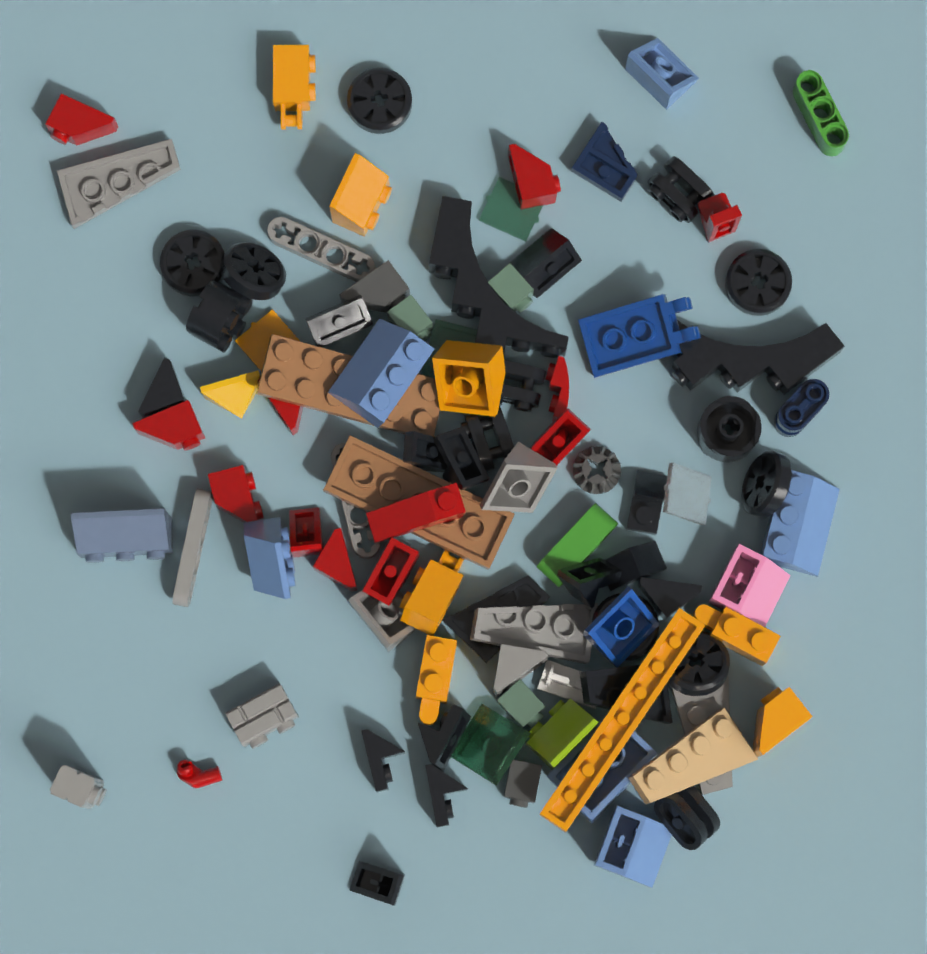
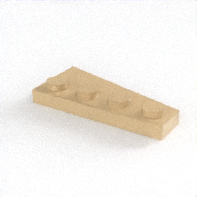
[628,708,758,804]

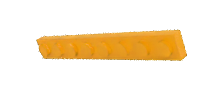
[540,608,705,833]

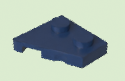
[571,122,638,202]

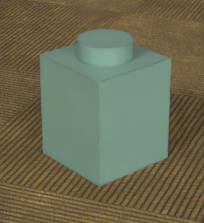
[488,263,534,313]
[387,295,433,341]
[497,679,545,729]

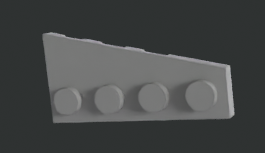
[57,139,181,229]
[470,603,598,664]
[671,676,733,795]

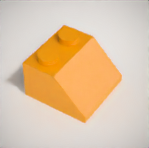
[329,153,392,237]
[432,340,506,417]
[752,687,813,757]

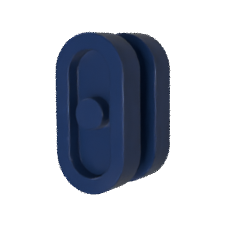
[774,379,829,437]

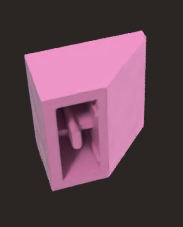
[708,544,790,627]

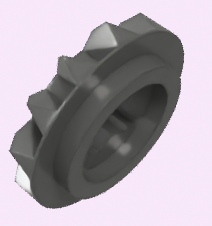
[573,446,621,494]

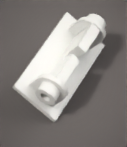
[537,660,596,709]

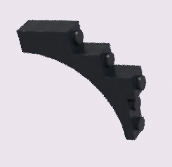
[429,196,569,358]
[672,320,845,395]

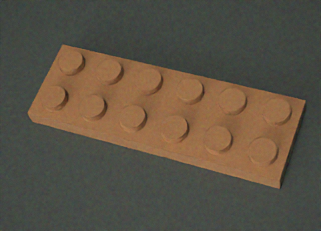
[256,334,440,436]
[323,435,515,570]

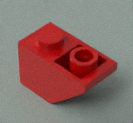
[208,465,264,523]

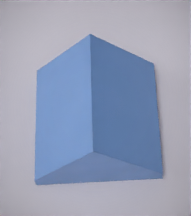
[625,38,699,110]

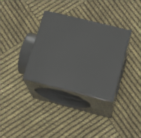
[504,760,542,808]

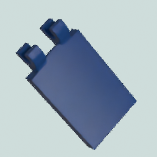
[578,294,701,378]

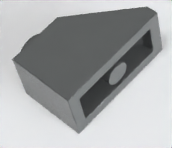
[339,260,410,313]

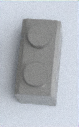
[225,683,299,749]
[50,765,107,809]

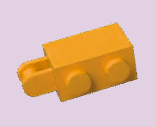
[273,45,316,130]
[399,550,464,636]
[693,604,781,666]
[416,635,457,725]

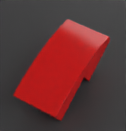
[545,356,569,422]

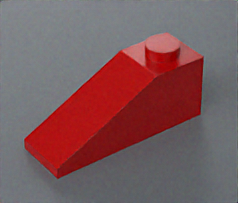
[366,483,466,543]

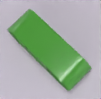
[792,70,849,157]
[537,503,618,588]

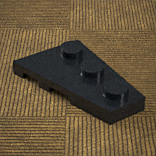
[442,576,550,664]
[579,665,673,724]

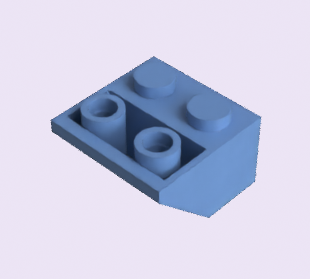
[244,517,296,599]
[594,806,672,888]

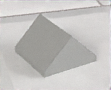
[480,442,558,513]
[348,591,417,652]
[493,644,548,697]

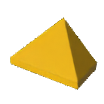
[200,370,261,418]

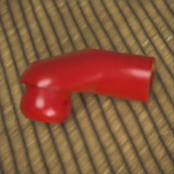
[176,759,223,788]

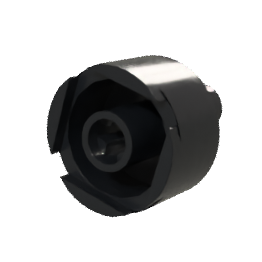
[186,280,253,353]
[697,396,762,463]

